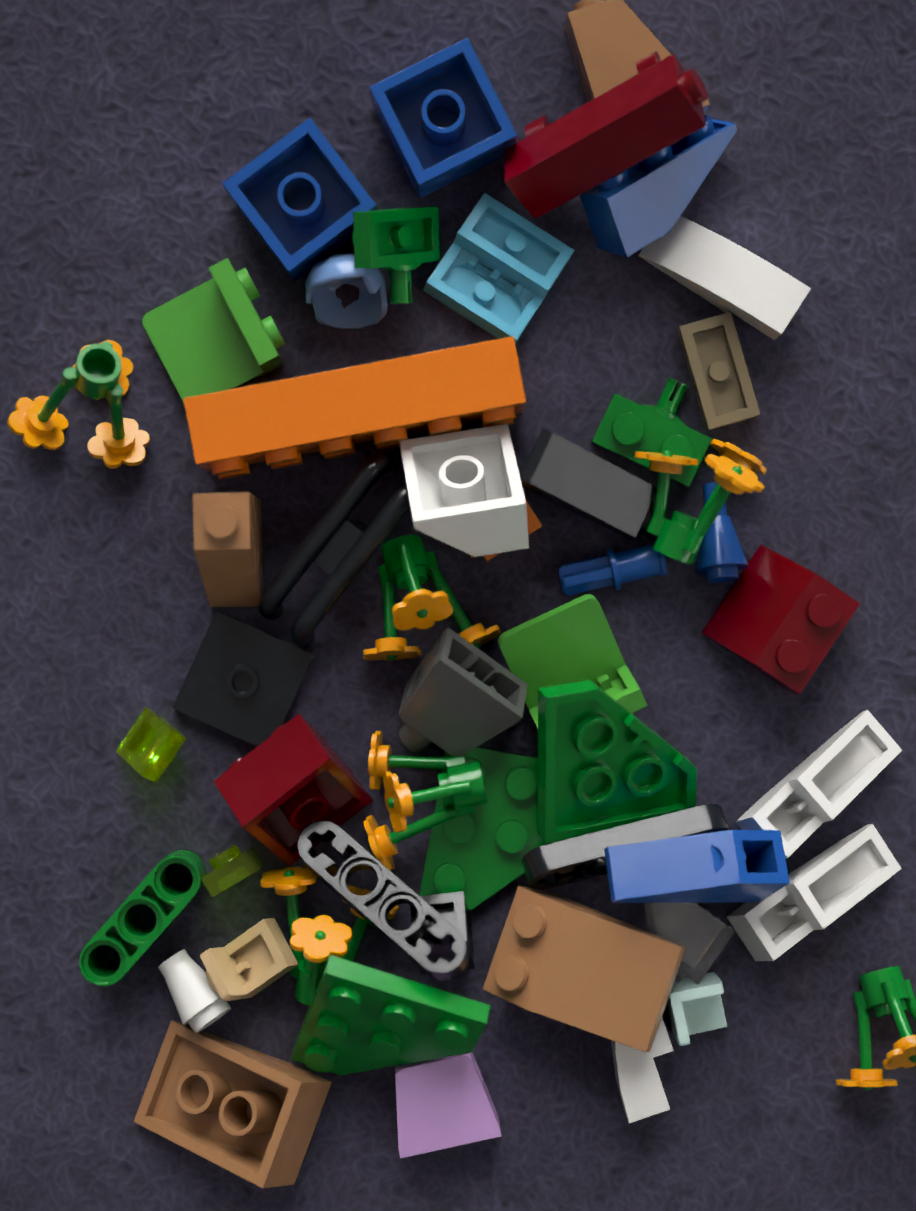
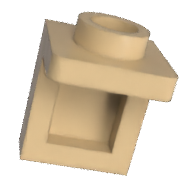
[200,918,299,1002]

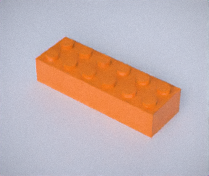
[183,336,526,479]

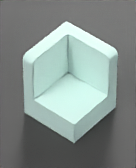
[667,972,727,1046]

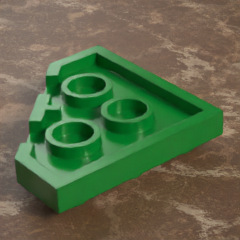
[538,680,697,844]
[419,747,550,910]
[290,955,490,1075]

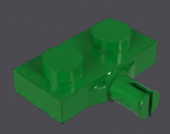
[352,206,440,304]
[592,377,712,487]

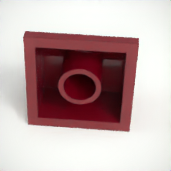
[701,545,860,694]
[214,714,373,866]

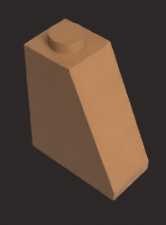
[565,0,710,115]
[193,492,264,607]

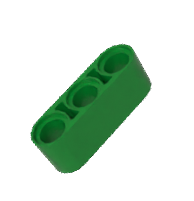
[79,850,206,987]

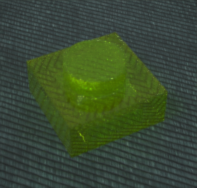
[116,707,186,783]
[201,844,263,897]

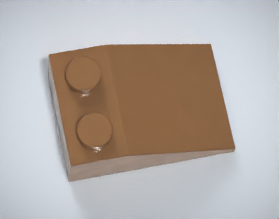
[483,886,686,1052]
[134,1020,332,1189]

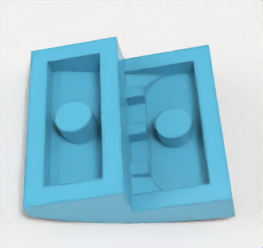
[423,193,575,344]

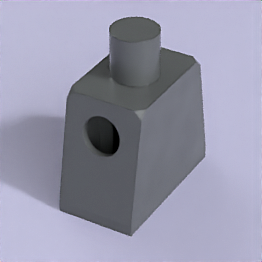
[398,627,528,757]

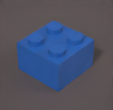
[369,37,517,199]
[222,118,377,282]

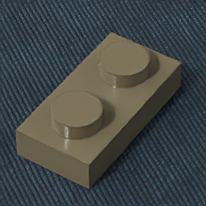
[677,312,761,432]

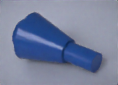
[695,482,749,583]

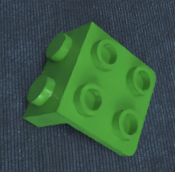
[142,258,286,403]
[498,594,647,729]

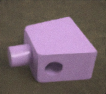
[395,1052,501,1159]

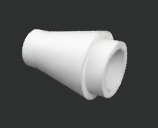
[158,949,231,1034]

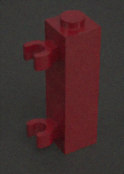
[504,51,708,220]

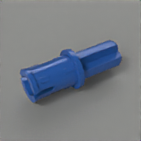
[558,543,667,595]

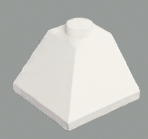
[399,424,529,557]

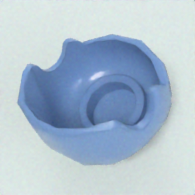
[305,254,387,329]

